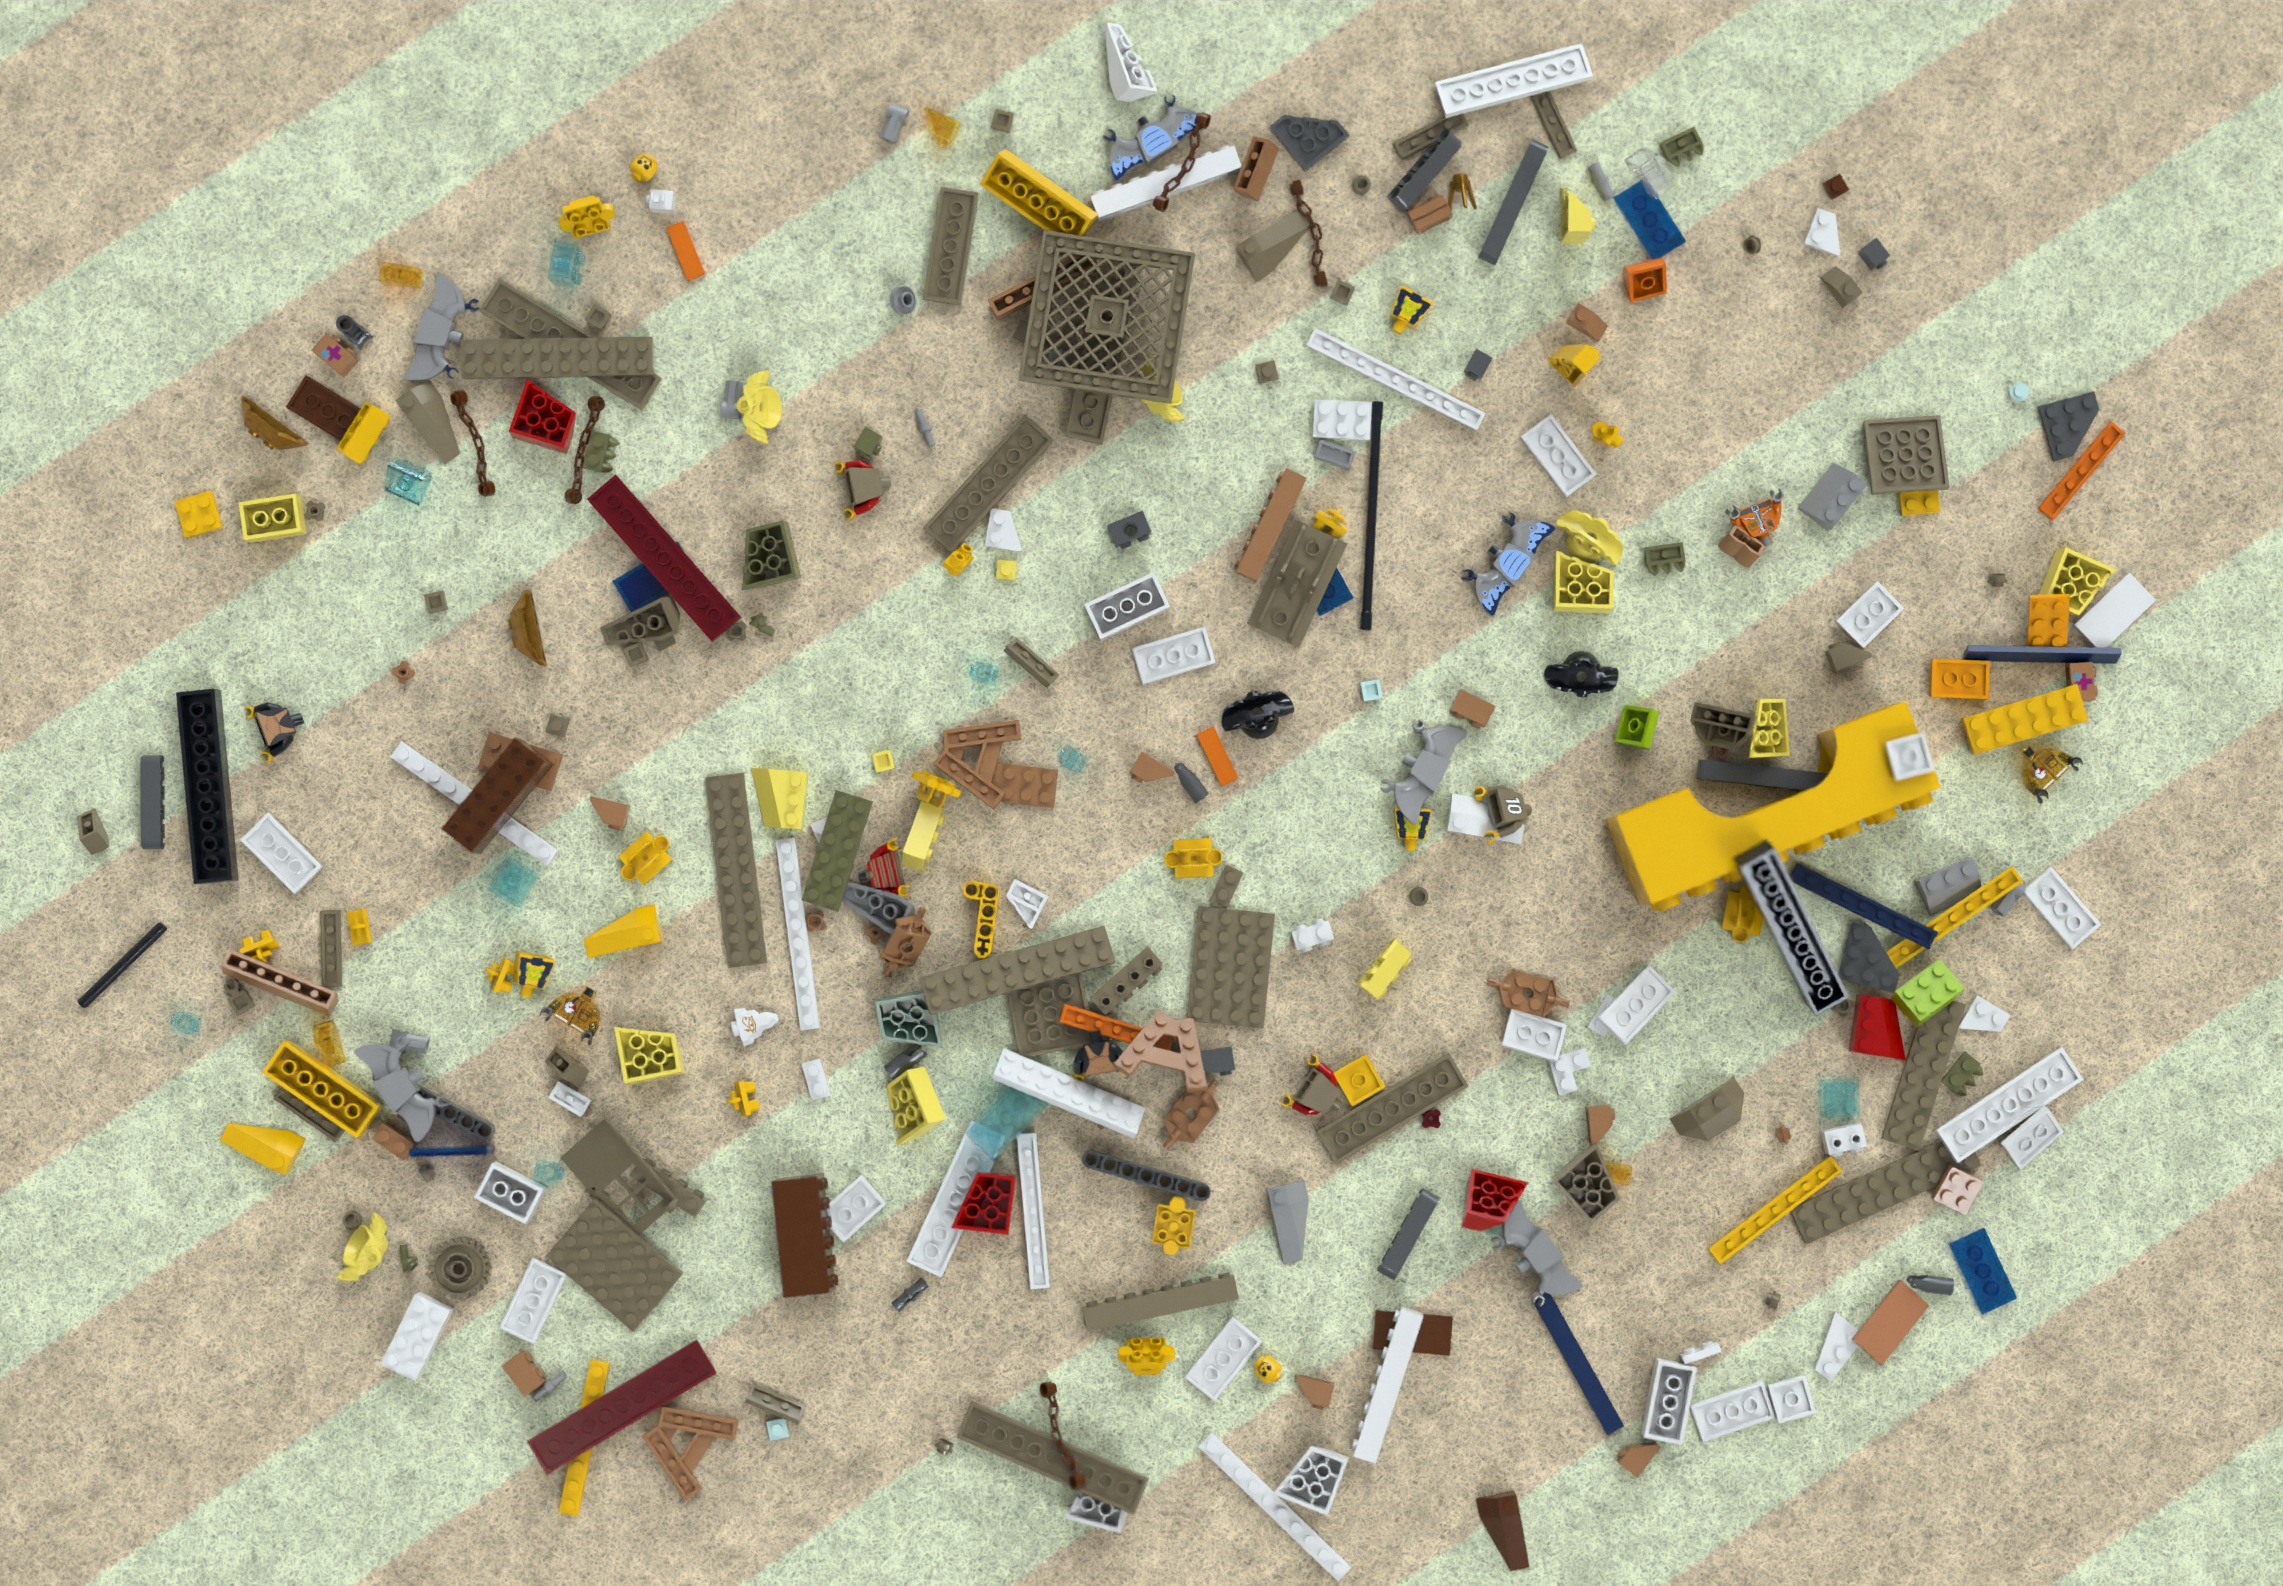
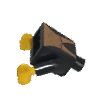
[244,702,304,763]
[1073,1030,1124,1081]

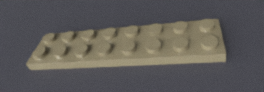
[923,415,1054,554]
[1881,1001,1966,1151]
[1316,1053,1469,1164]

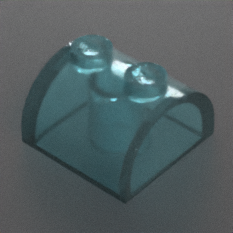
[384,457,432,506]
[487,855,540,908]

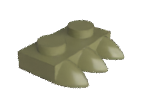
[1659,127,1704,167]
[583,431,620,473]
[1644,542,1686,576]
[1941,1052,1984,1096]

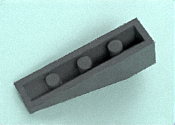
[1200,1046,1235,1076]

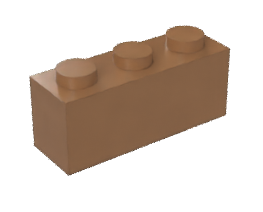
[1233,136,1279,201]

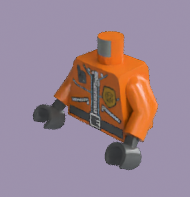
[1725,489,1784,546]

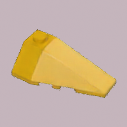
[584,904,663,958]
[220,1123,306,1175]

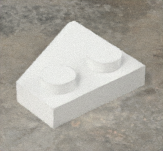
[1804,208,1840,257]
[985,508,1022,552]
[1006,879,1049,929]
[1959,995,2010,1032]

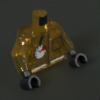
[2021,746,2083,803]
[539,986,600,1045]

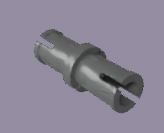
[891,1278,929,1312]

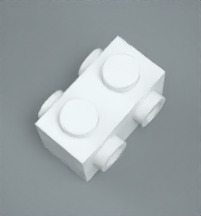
[1291,918,1334,953]
[1820,1122,1867,1157]

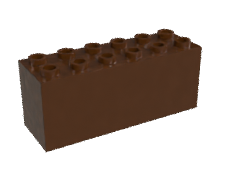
[441,738,554,854]
[771,1173,838,1298]

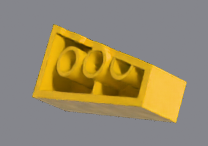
[1548,344,1601,387]

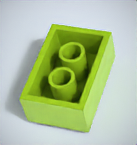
[1891,959,1965,1028]

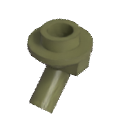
[749,613,775,637]
[400,1245,418,1272]

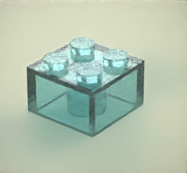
[548,241,586,290]

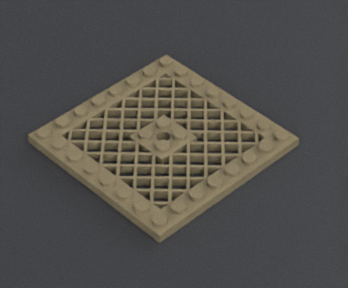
[1019,230,1195,404]

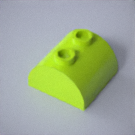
[1614,705,1660,750]

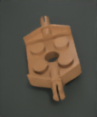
[878,907,932,977]
[1486,968,1570,1018]
[1162,1078,1220,1151]

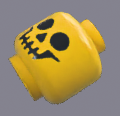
[629,154,658,182]
[1253,1355,1282,1384]

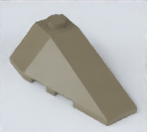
[1236,211,1310,282]
[600,597,680,645]

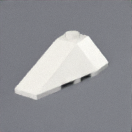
[1104,22,1157,102]
[1446,793,1524,844]

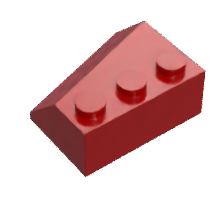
[509,379,576,454]
[1848,994,1906,1060]
[1461,1169,1528,1232]
[951,1172,1016,1235]

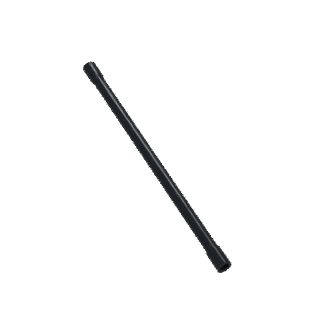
[1360,401,1384,630]

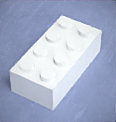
[1084,572,1170,641]
[381,1292,454,1381]
[1640,1357,1697,1445]

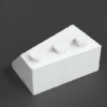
[1273,1446,1349,1516]
[1064,1492,1128,1533]

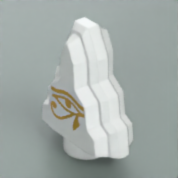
[731,1008,779,1046]

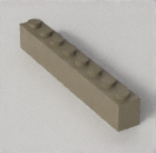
[1083,1272,1239,1332]

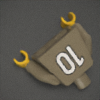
[1474,785,1532,844]

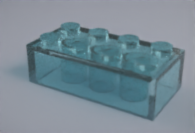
[966,1087,1048,1162]

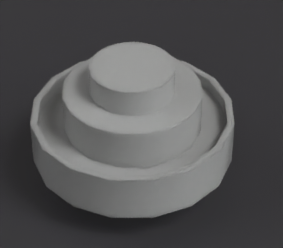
[890,286,916,315]

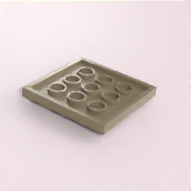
[1863,415,1950,495]
[1007,973,1091,1058]

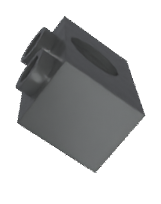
[1107,511,1151,550]

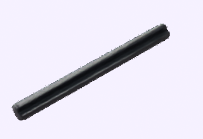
[77,922,167,1008]

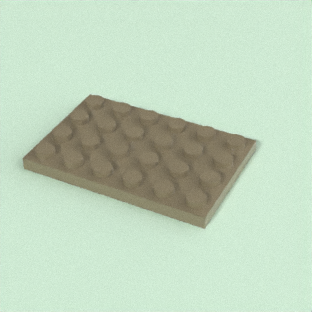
[1187,906,1275,1029]
[546,1197,683,1332]

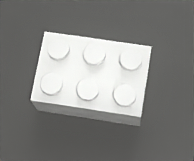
[474,1162,548,1224]

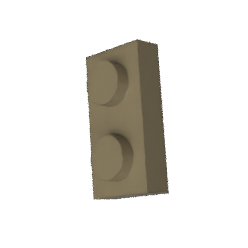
[1210,865,1243,908]

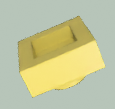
[996,560,1017,581]
[872,750,895,773]

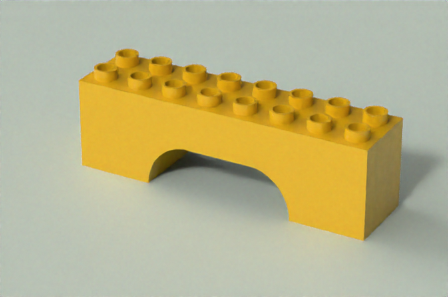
[1605,701,1942,912]

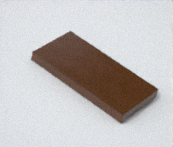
[286,375,361,441]
[1373,1310,1453,1356]

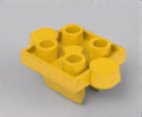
[557,196,615,239]
[911,770,961,808]
[618,831,673,885]
[1164,838,1222,879]
[1721,885,1763,943]
[1152,1197,1196,1255]
[1117,1337,1176,1375]

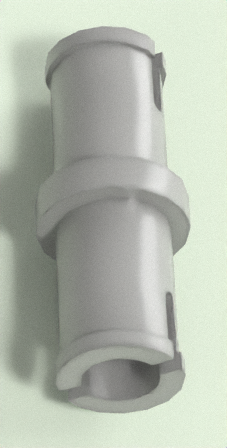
[1588,162,1615,202]

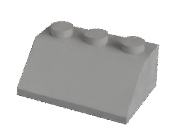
[1798,463,1868,531]
[1914,857,1981,916]

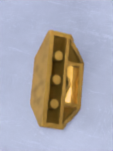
[241,395,308,450]
[508,590,547,667]

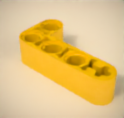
[963,881,1000,958]

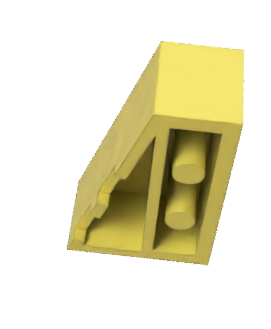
[902,801,945,871]

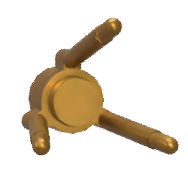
[1447,173,1477,221]

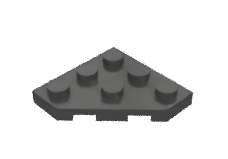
[1269,115,1350,172]
[2038,391,2099,462]
[1838,922,1900,993]

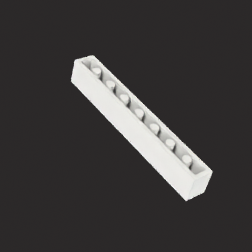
[1091,145,1242,222]
[1351,1306,1423,1464]

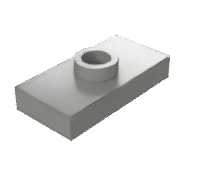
[1313,439,1356,470]

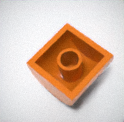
[1623,257,1667,303]

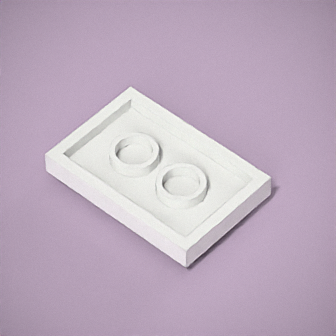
[1313,399,1372,441]
[1835,581,1904,649]
[1501,1009,1567,1062]
[2001,1105,2064,1170]
[826,1175,887,1243]

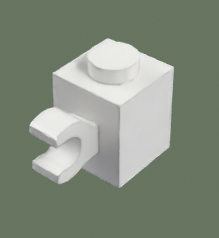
[646,189,676,214]

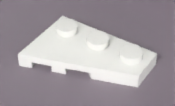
[1814,1311,1858,1382]

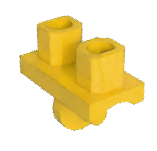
[1591,421,1624,448]
[1312,507,1349,539]
[942,543,974,577]
[346,908,373,946]
[239,930,280,963]
[484,956,515,993]
[726,1081,760,1116]

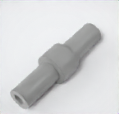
[915,409,935,447]
[532,1371,567,1401]

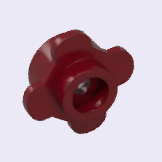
[1422,1109,1441,1128]

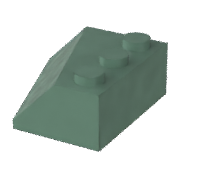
[875,990,943,1048]

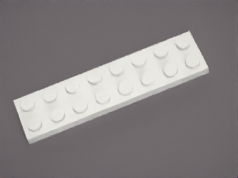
[1435,44,1593,118]
[1935,1047,2083,1163]
[992,1048,1145,1139]
[906,1120,1006,1278]

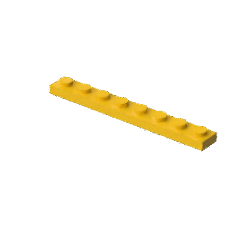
[1886,866,2024,968]
[1707,1155,1842,1265]
[558,1359,610,1517]

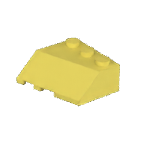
[1561,188,1595,244]
[2039,547,2116,616]
[1553,550,1614,614]
[1747,698,1790,759]
[751,768,809,830]
[614,1027,685,1085]
[886,1066,946,1146]

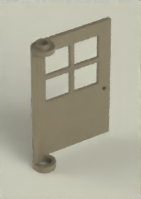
[560,1112,679,1234]

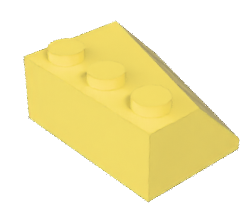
[1357,939,1412,999]

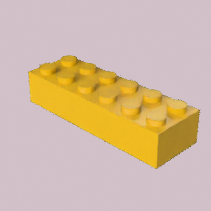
[980,149,1099,236]
[1961,684,2089,755]
[262,1040,384,1138]

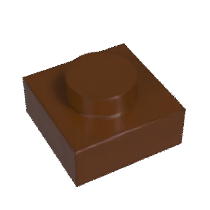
[1822,174,1849,200]

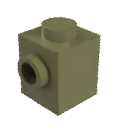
[854,427,883,459]

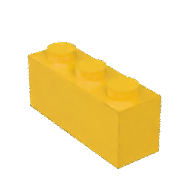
[336,401,391,465]

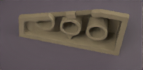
[395,381,460,464]

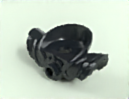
[1544,651,1619,697]
[1222,691,1294,739]

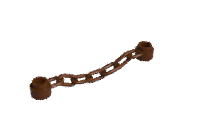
[1153,112,1211,212]
[1290,179,1328,287]
[450,390,495,497]
[565,396,605,504]
[1040,1381,1086,1490]

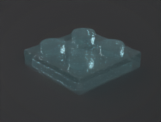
[1819,1078,1860,1118]

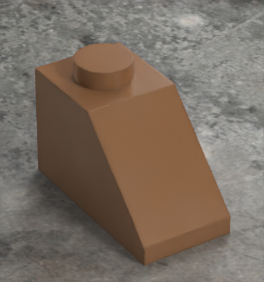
[1566,303,1608,342]
[1130,752,1175,783]
[590,796,631,830]
[1585,1105,1615,1146]
[1295,1373,1334,1410]
[1616,1442,1661,1478]

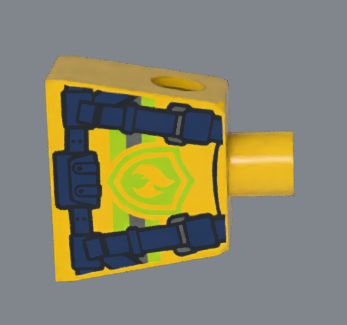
[1390,285,1433,335]
[1393,807,1432,851]
[513,950,555,998]

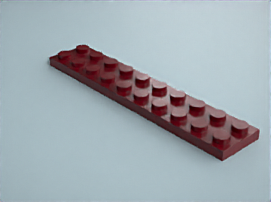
[587,474,742,642]
[527,1339,717,1475]

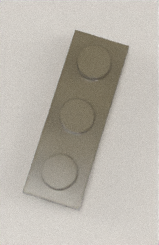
[1004,638,1059,688]
[745,1383,806,1425]

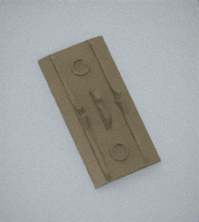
[1247,520,1348,648]

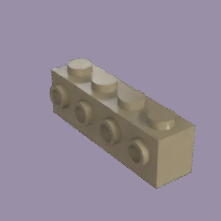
[1090,946,1163,1015]
[629,1158,708,1217]

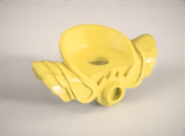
[1140,354,1186,422]
[736,370,782,444]
[1556,510,1623,566]
[336,1212,388,1282]

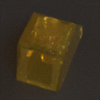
[924,107,961,148]
[379,262,424,289]
[314,1020,347,1066]
[1604,1160,1633,1186]

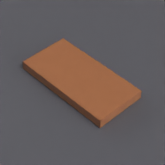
[1851,1280,1929,1365]

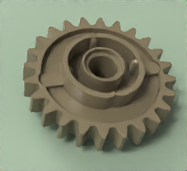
[428,1237,492,1300]

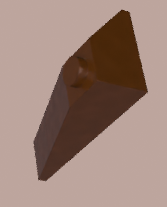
[1476,1490,1530,1571]

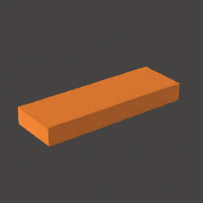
[666,221,705,281]
[1196,726,1239,786]

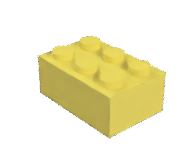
[238,494,307,543]

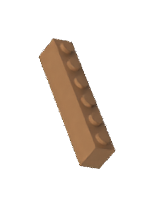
[988,256,1098,321]
[1234,468,1307,583]
[221,949,338,1017]

